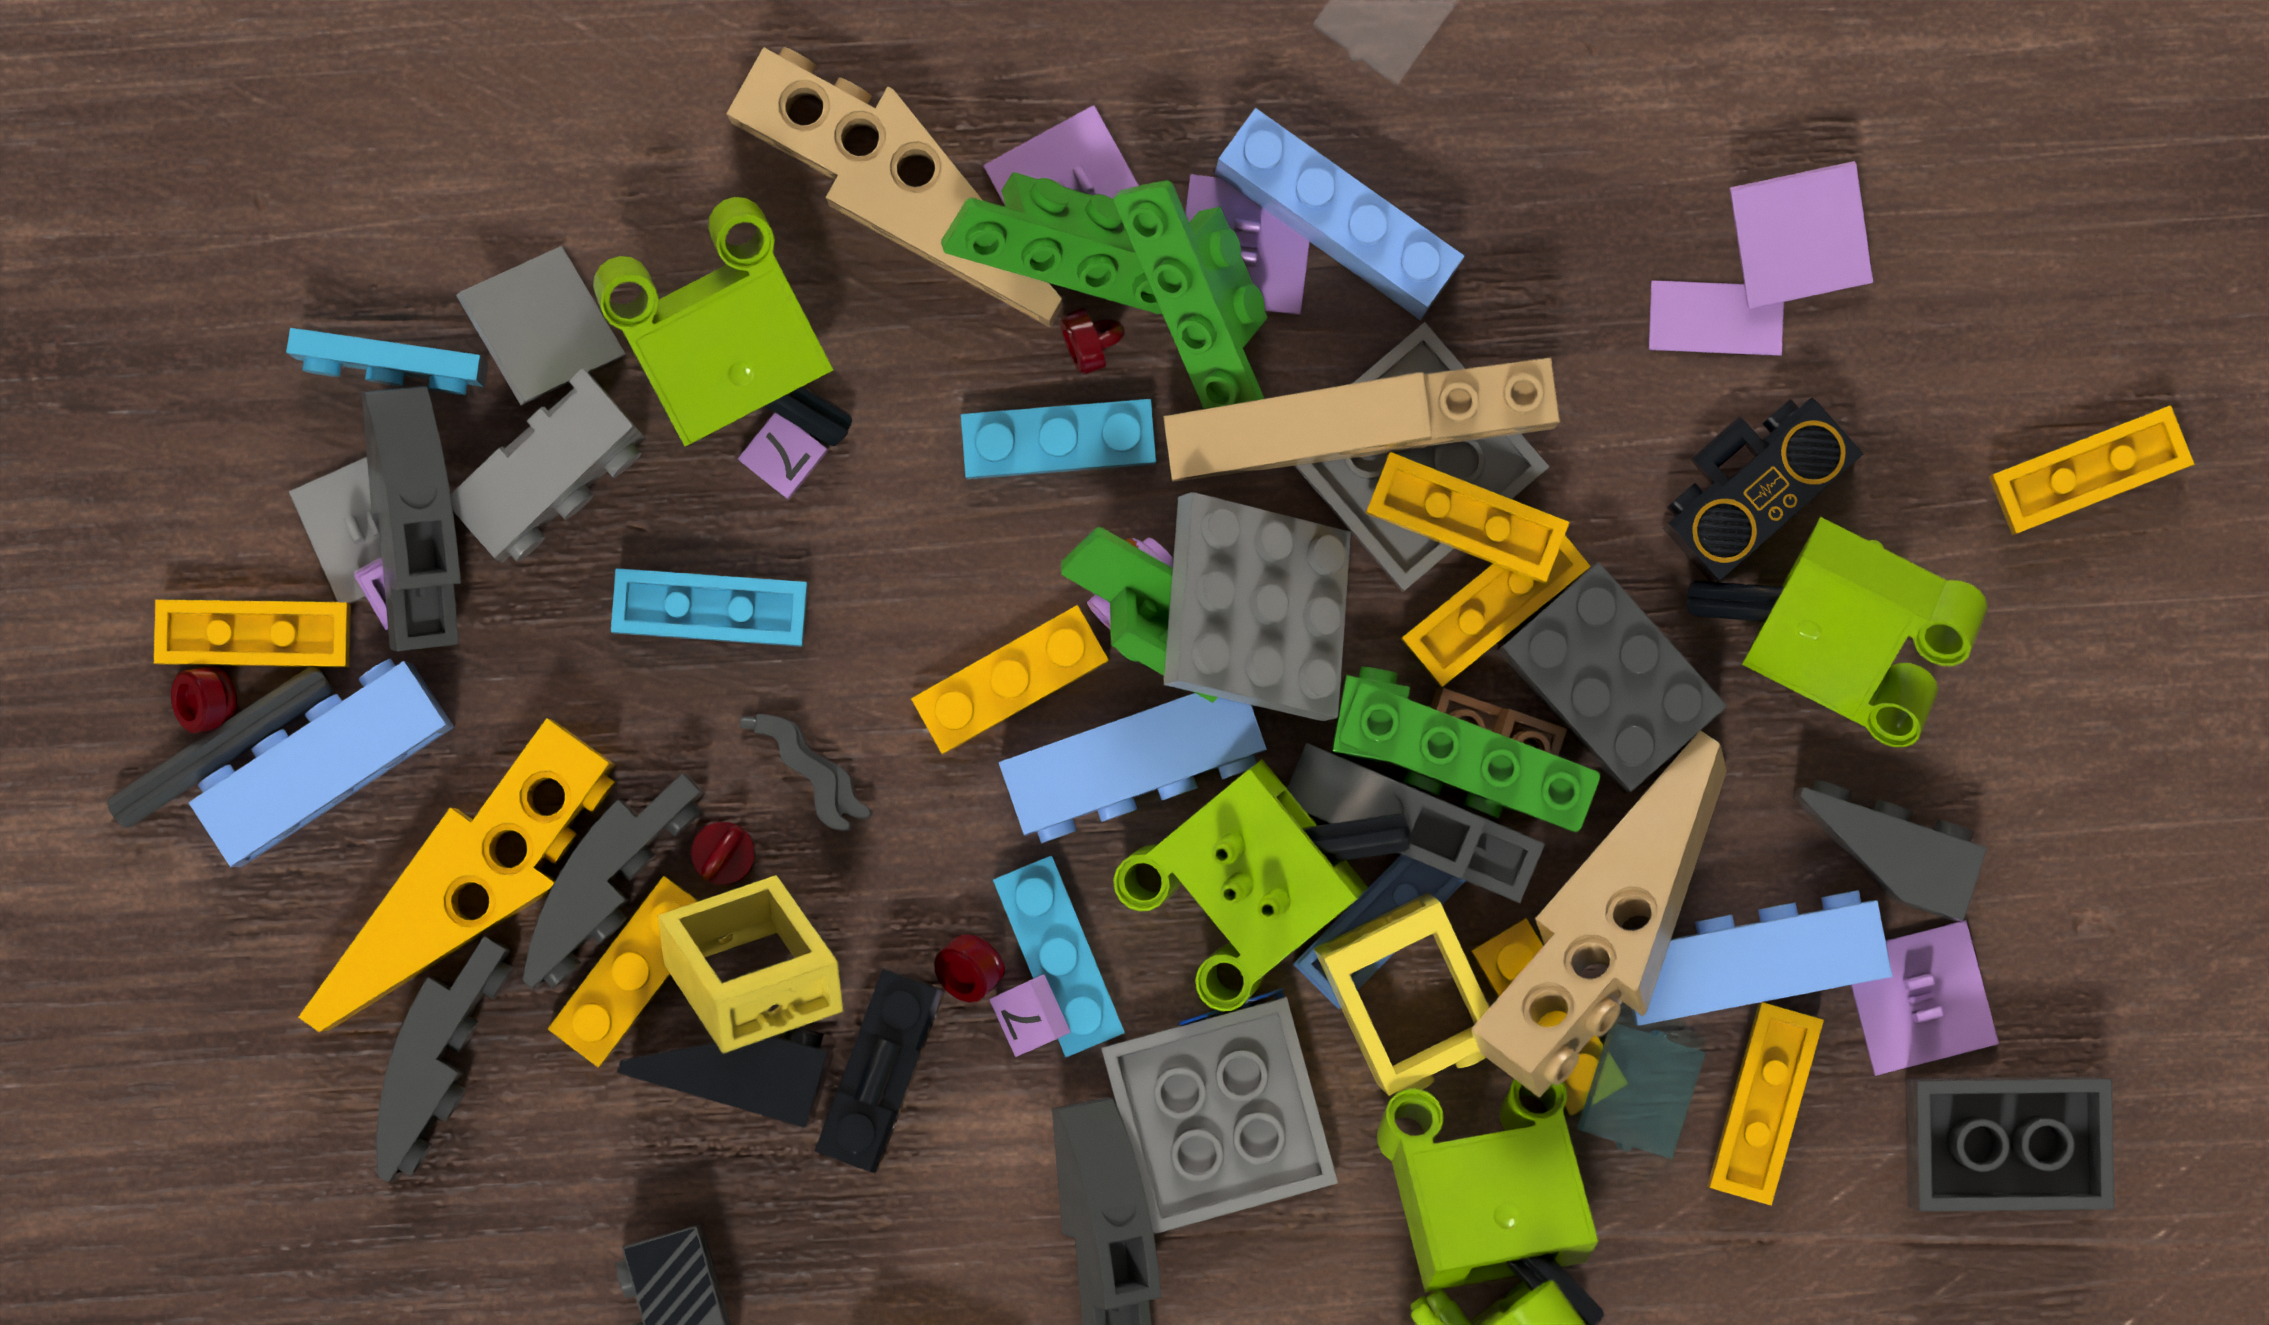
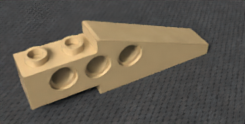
[726,47,1063,328]
[1163,358,1560,482]
[1471,730,1727,1098]

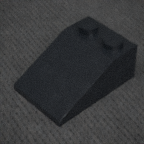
[617,1026,835,1128]

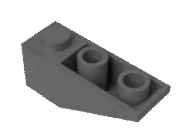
[1792,780,1987,921]

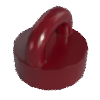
[1060,308,1125,375]
[171,666,237,733]
[691,822,756,885]
[934,934,1005,1003]

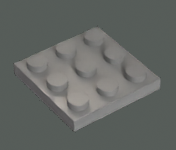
[1295,322,1549,592]
[1164,492,1351,721]
[1101,997,1338,1234]

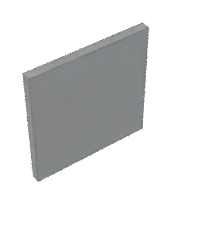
[456,246,625,405]
[289,457,382,604]

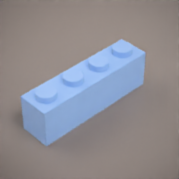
[1214,108,1464,320]
[188,659,454,868]
[998,693,1267,843]
[1632,890,1893,1026]

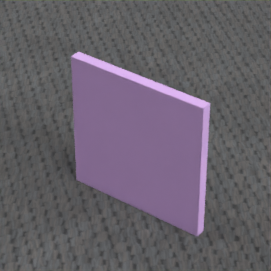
[983,105,1139,207]
[1729,161,1873,309]
[1185,174,1310,315]
[1850,920,1999,1076]

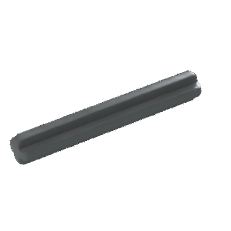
[107,666,333,828]

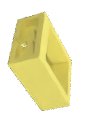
[658,875,843,1053]
[1313,892,1489,1096]

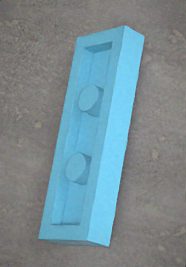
[286,328,488,395]
[961,399,1156,479]
[611,568,808,647]
[993,855,1125,1057]

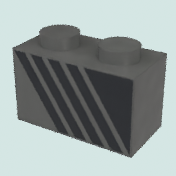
[616,1222,731,1325]

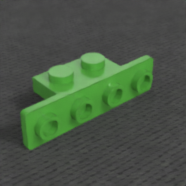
[941,172,1162,314]
[1113,180,1268,409]
[1061,527,1219,703]
[1339,683,1600,832]

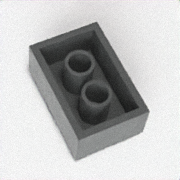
[1497,562,1727,793]
[1906,1077,2114,1211]

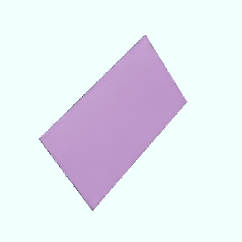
[1649,280,1784,356]

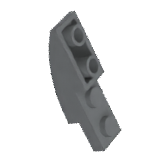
[361,386,461,652]
[1287,743,1545,903]
[523,773,705,989]
[376,936,514,1183]
[1052,1097,1162,1325]

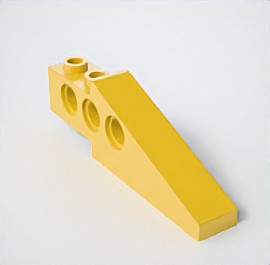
[299,718,615,1032]

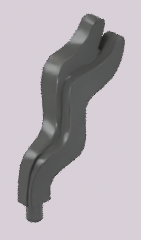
[740,714,873,832]

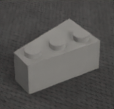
[450,367,646,563]

